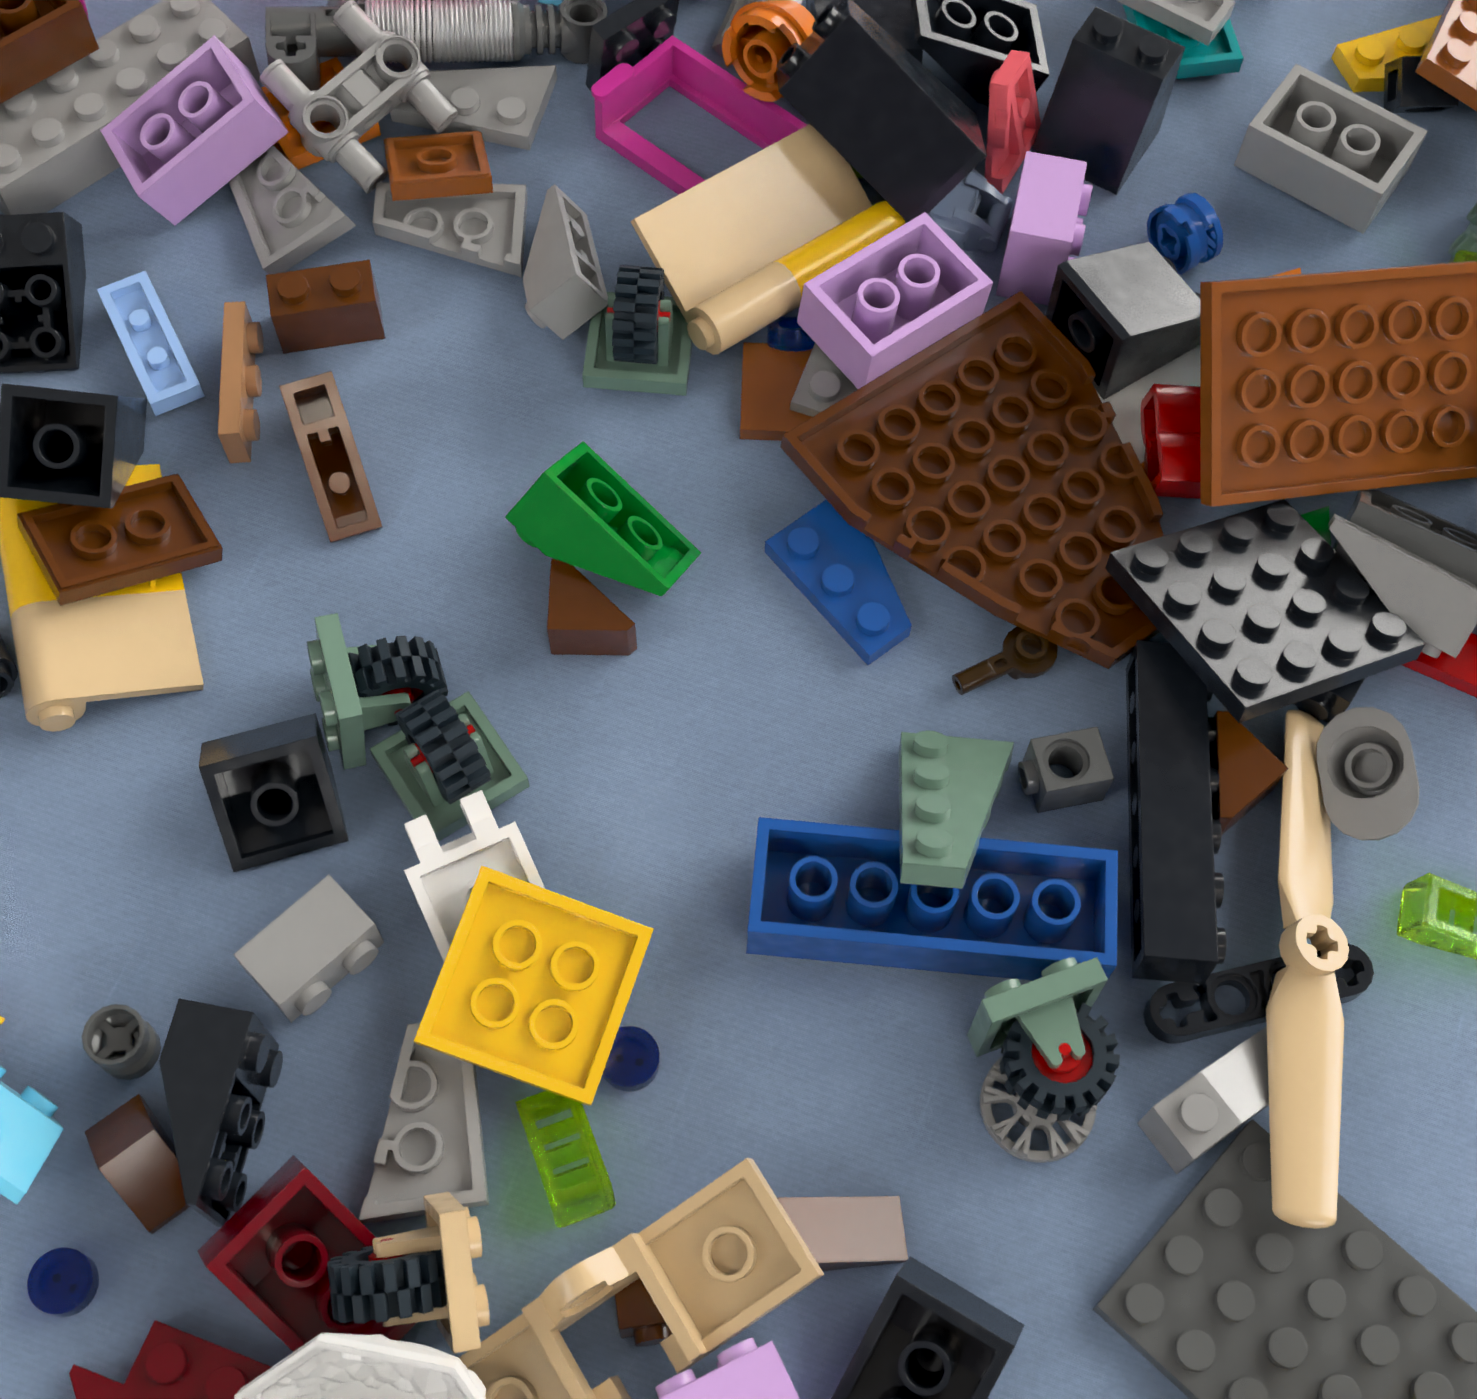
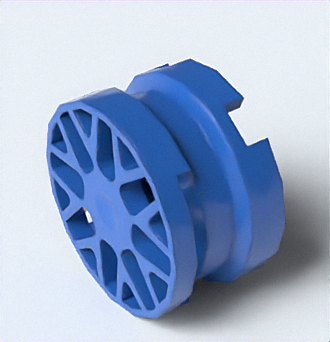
[1147,193,1223,275]

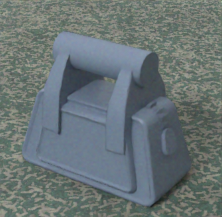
[928,169,1013,252]

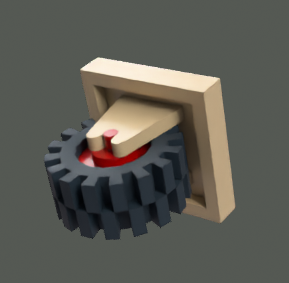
[327,1192,490,1353]

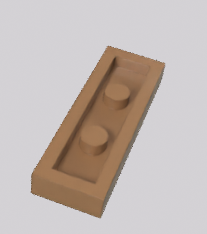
[218,301,264,463]

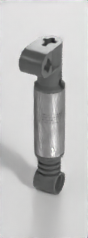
[265,0,608,91]

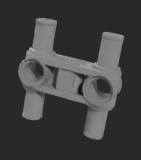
[260,0,458,194]

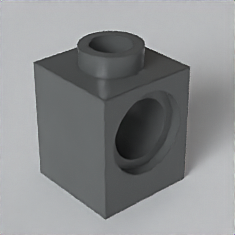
[1018,727,1114,813]

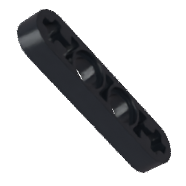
[1143,943,1374,1044]

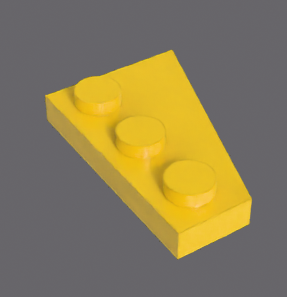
[1331,15,1442,92]

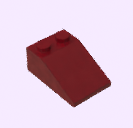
[197,1155,416,1352]

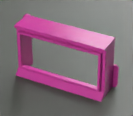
[591,35,807,195]

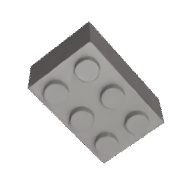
[1234,64,1428,234]

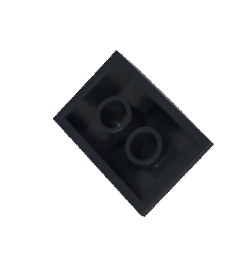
[910,0,1050,107]
[831,1256,1024,1399]

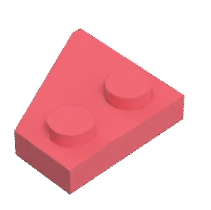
[985,50,1041,194]

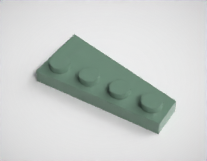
[899,730,1014,889]

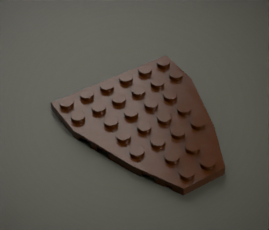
[780,291,1164,669]

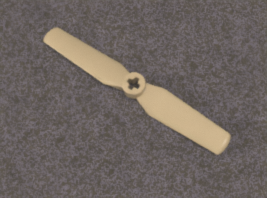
[1266,710,1349,1229]

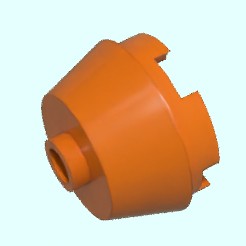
[722,0,815,102]

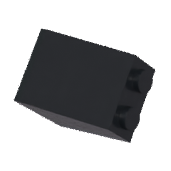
[1031,7,1185,195]
[1045,242,1201,400]
[0,383,147,509]

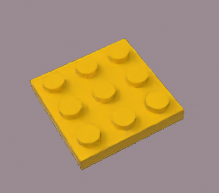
[414,866,654,1106]

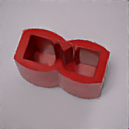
[1141,384,1201,499]

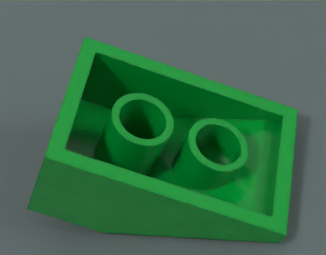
[505,441,701,597]

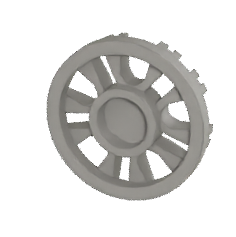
[980,1056,1097,1163]

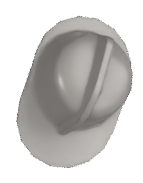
[1317,707,1420,840]

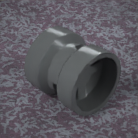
[82,1004,161,1080]

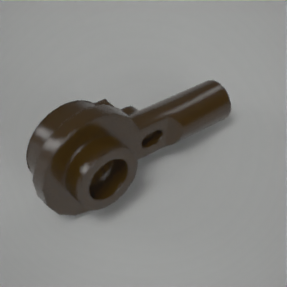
[952,626,1058,695]

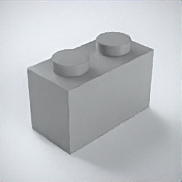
[233,874,384,1023]

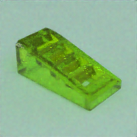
[1397,873,1477,959]
[515,1091,616,1228]

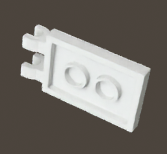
[404,790,545,961]

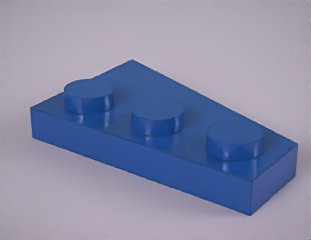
[764,499,912,665]

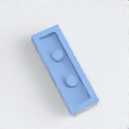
[97,271,205,416]

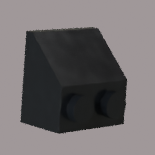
[199,713,349,872]

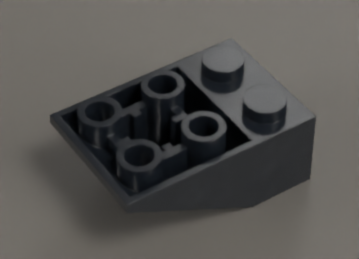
[0,212,86,374]
[159,998,283,1227]

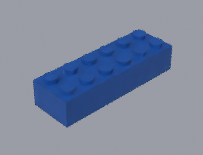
[746,817,1118,981]

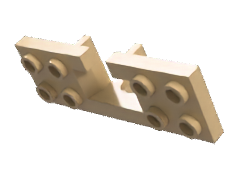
[459,1158,824,1399]

